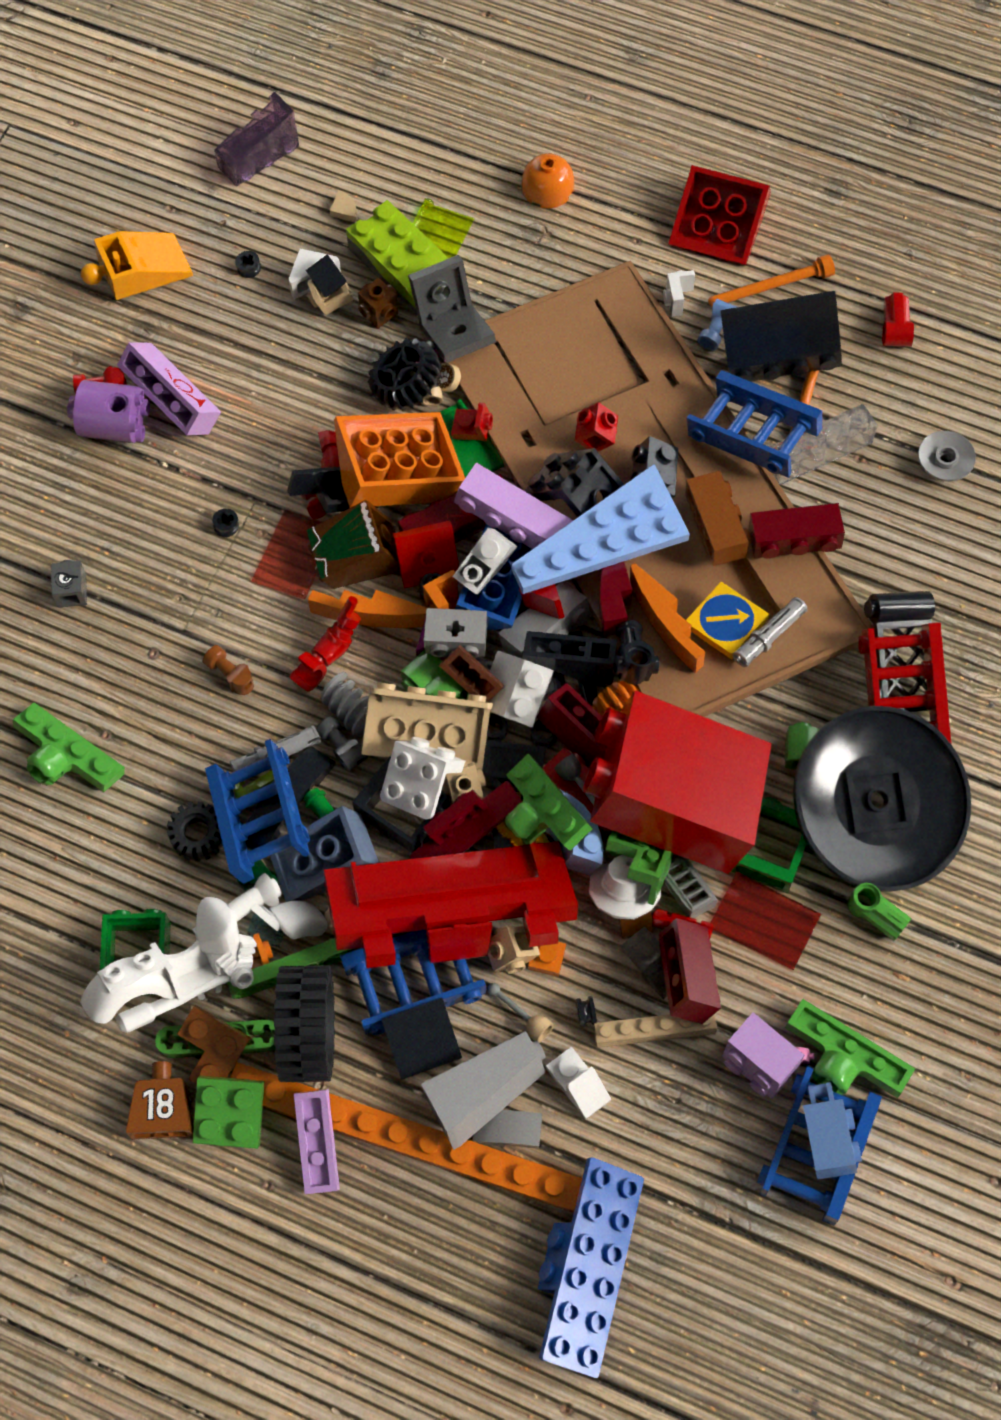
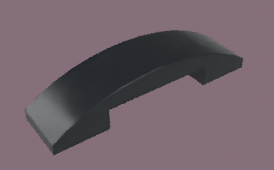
[245,746,336,850]

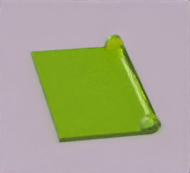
[413,198,475,259]

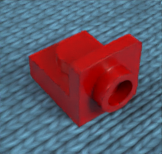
[451,402,493,441]

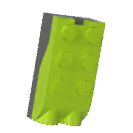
[346,200,448,315]

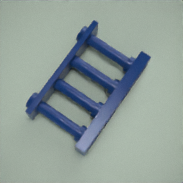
[686,370,822,478]
[205,739,310,884]
[340,930,486,1035]
[757,1066,882,1226]

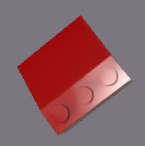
[668,165,771,266]

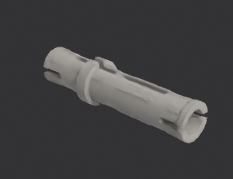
[733,597,808,668]
[230,725,321,772]

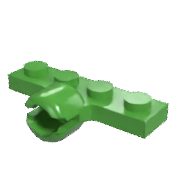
[13,703,125,792]
[505,754,593,851]
[785,999,916,1098]

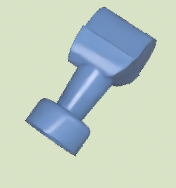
[697,299,737,351]

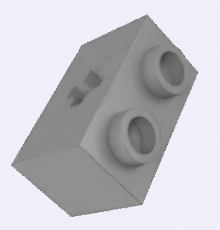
[424,608,487,658]

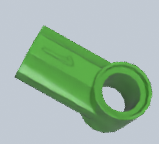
[847,883,912,941]

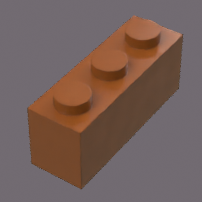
[685,471,751,566]

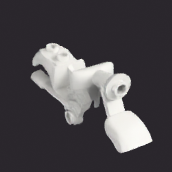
[80,873,328,1033]

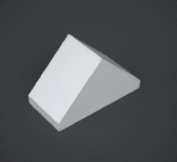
[289,249,341,299]

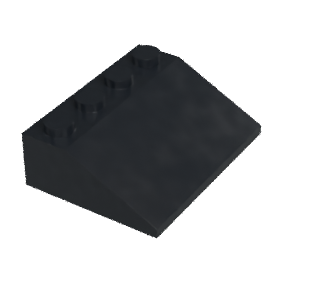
[720,291,842,382]

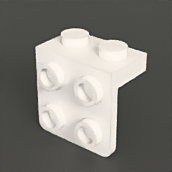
[380,737,465,819]

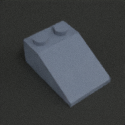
[270,806,379,902]

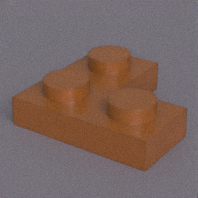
[177,1005,251,1084]

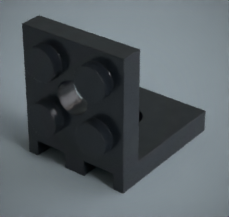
[525,448,624,517]

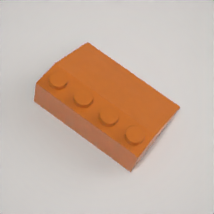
[334,412,465,508]

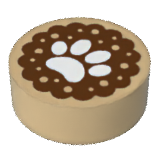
[437,363,461,392]

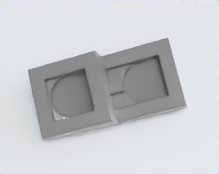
[472,1110,542,1149]

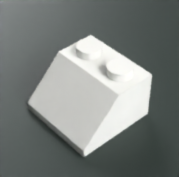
[487,651,554,728]

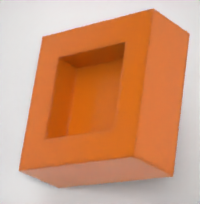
[528,942,566,977]

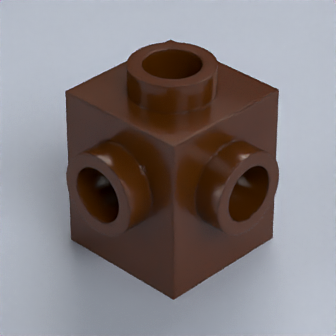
[358,278,398,329]

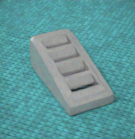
[664,856,717,918]

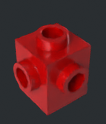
[574,402,618,452]

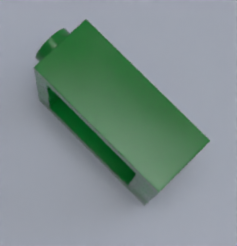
[731,797,807,893]
[99,909,171,996]

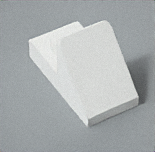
[546,1046,611,1120]

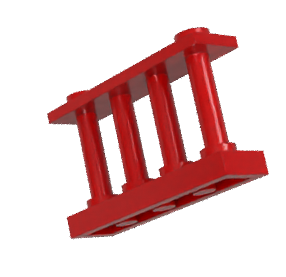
[858,622,952,744]

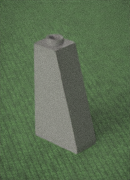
[421,1031,546,1150]

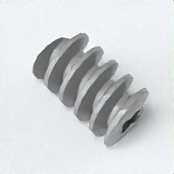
[320,672,368,738]

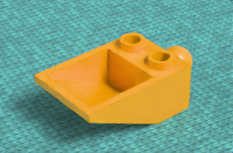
[81,231,193,300]

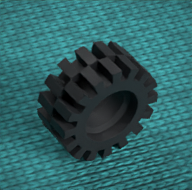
[167,801,223,862]

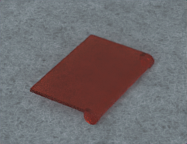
[252,510,322,599]
[710,871,821,970]

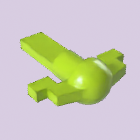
[234,770,275,807]

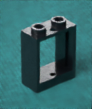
[352,756,450,853]

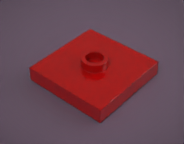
[393,520,459,589]

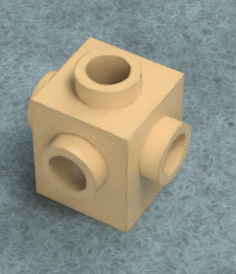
[442,760,486,804]
[488,925,540,974]

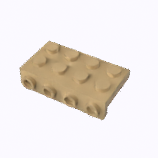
[361,682,493,769]

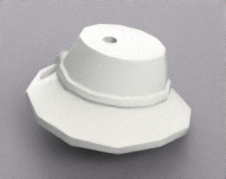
[589,855,661,920]

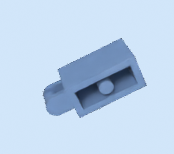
[803,1082,862,1180]

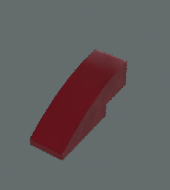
[599,561,632,637]

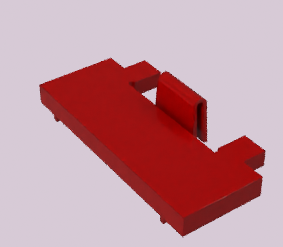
[324,841,578,968]

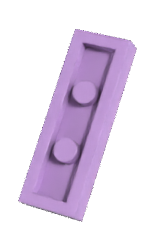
[294,1089,340,1194]

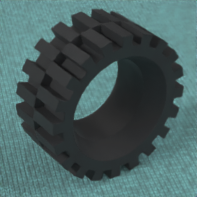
[274,965,335,1082]

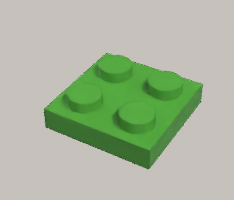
[193,1075,264,1149]

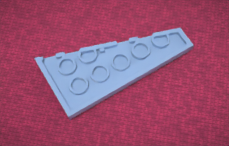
[512,464,690,594]

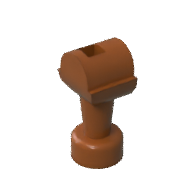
[202,645,254,695]

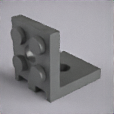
[408,255,496,363]

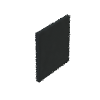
[381,997,462,1080]

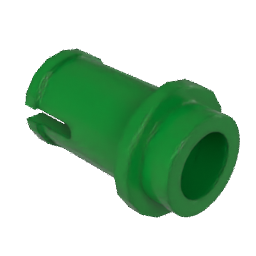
[303,788,334,819]

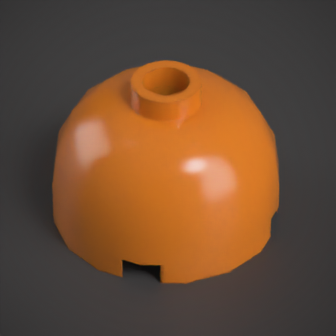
[522,153,575,209]

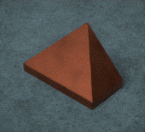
[439,645,504,702]

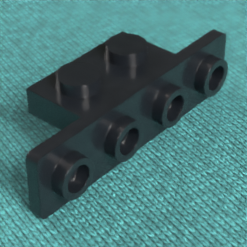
[287,466,379,513]

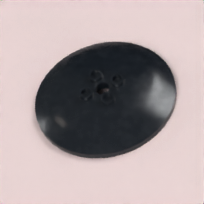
[793,706,971,892]

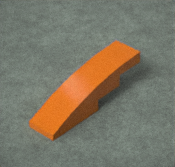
[630,563,705,674]
[308,590,427,628]

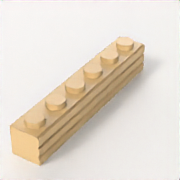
[594,1014,717,1048]

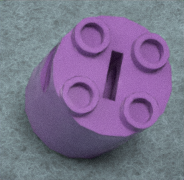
[67,380,150,443]

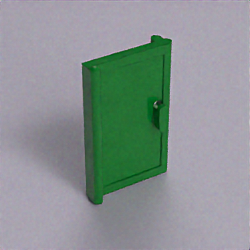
[440,399,505,478]

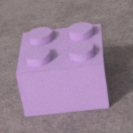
[722,1012,805,1099]

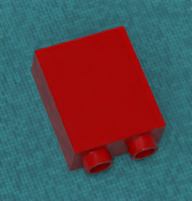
[583,690,772,874]

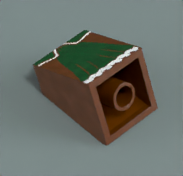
[307,500,400,589]

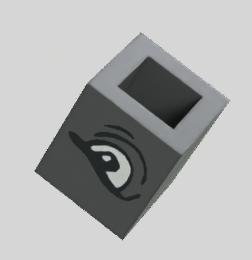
[51,560,87,608]

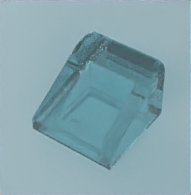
[247,906,285,948]

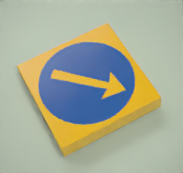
[686,582,769,660]

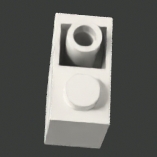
[452,528,517,595]

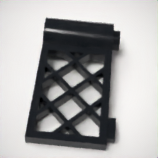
[864,591,935,712]

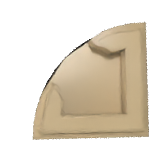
[330,190,357,222]

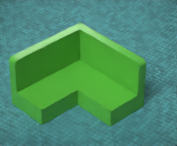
[606,830,673,905]

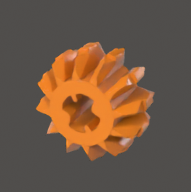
[592,681,640,716]

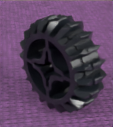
[367,338,442,411]

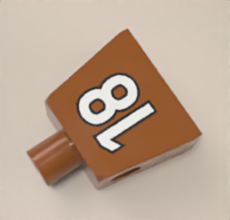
[126,1061,194,1140]

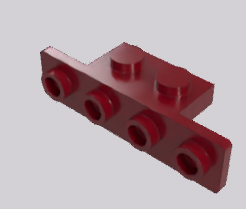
[410,781,523,859]

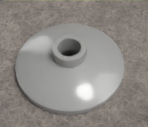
[918,431,976,482]

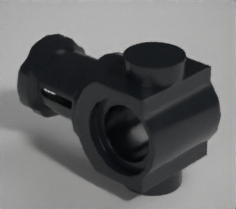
[613,620,659,685]

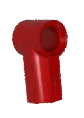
[882,292,914,347]

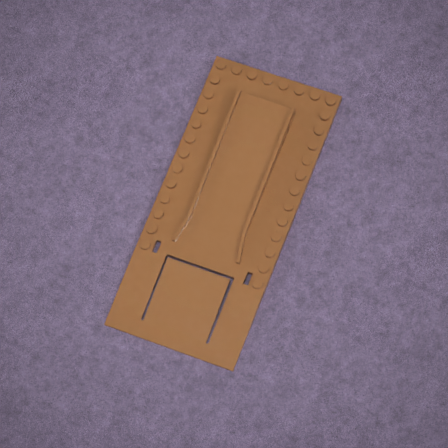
[448,260,873,717]

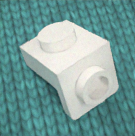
[663,270,695,317]

